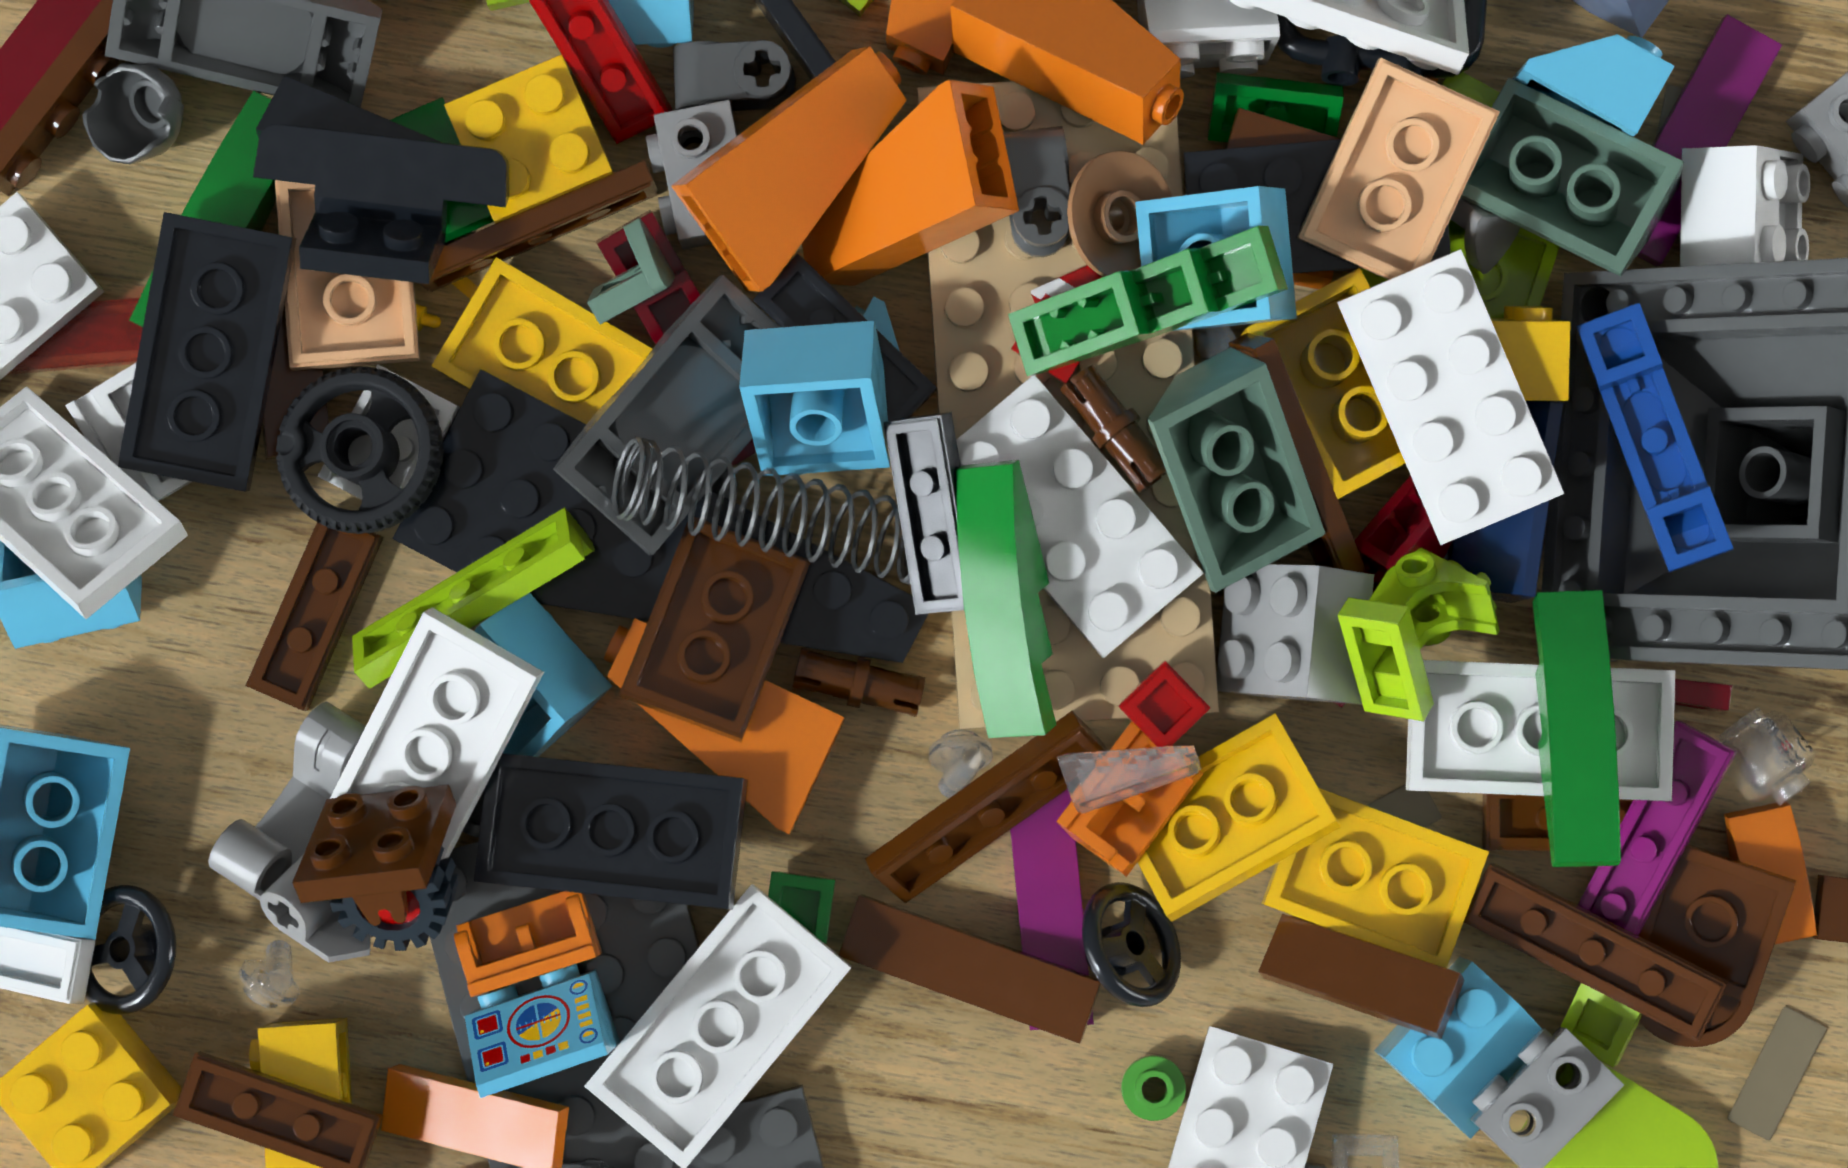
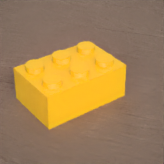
[1240,268,1406,500]

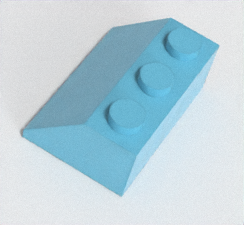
[0,724,130,940]

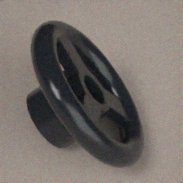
[1082,882,1181,1007]
[85,885,176,1015]

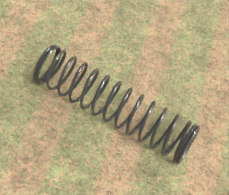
[612,437,910,584]

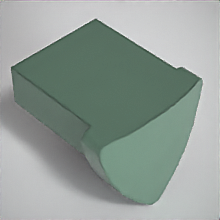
[587,218,675,324]

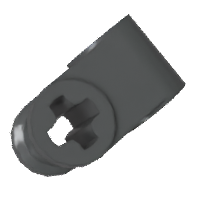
[673,40,796,111]
[1003,126,1070,258]

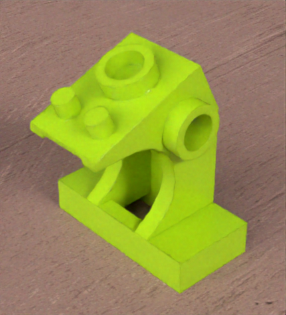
[1338,547,1500,721]

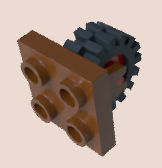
[292,784,458,951]

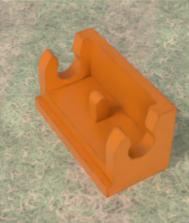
[1056,721,1203,877]
[454,891,602,997]

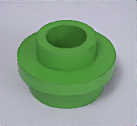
[1121,1055,1186,1121]

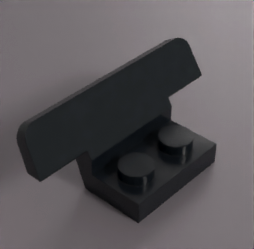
[253,124,509,284]

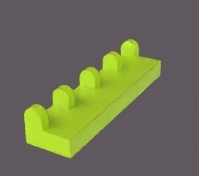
[352,507,595,689]

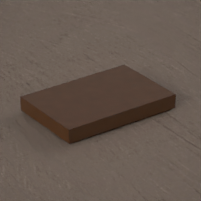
[620,517,811,742]

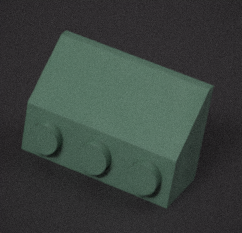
[1460,78,1684,277]
[1147,347,1326,593]

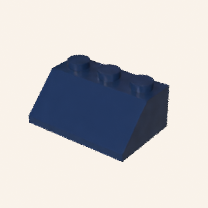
[1443,401,1563,603]

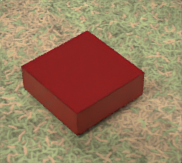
[1117,661,1211,753]

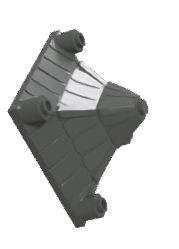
[1537,258,1848,670]

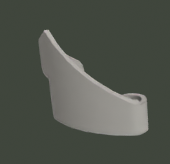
[208,701,371,963]

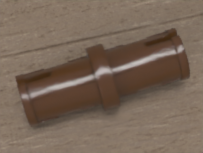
[1060,364,1167,493]
[792,648,926,717]

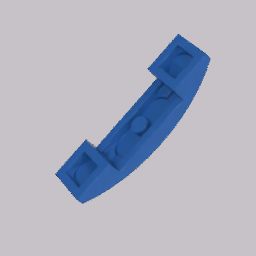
[1576,302,1734,573]

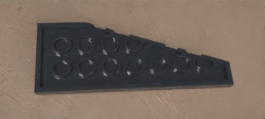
[392,369,929,663]

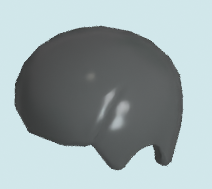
[82,62,184,165]

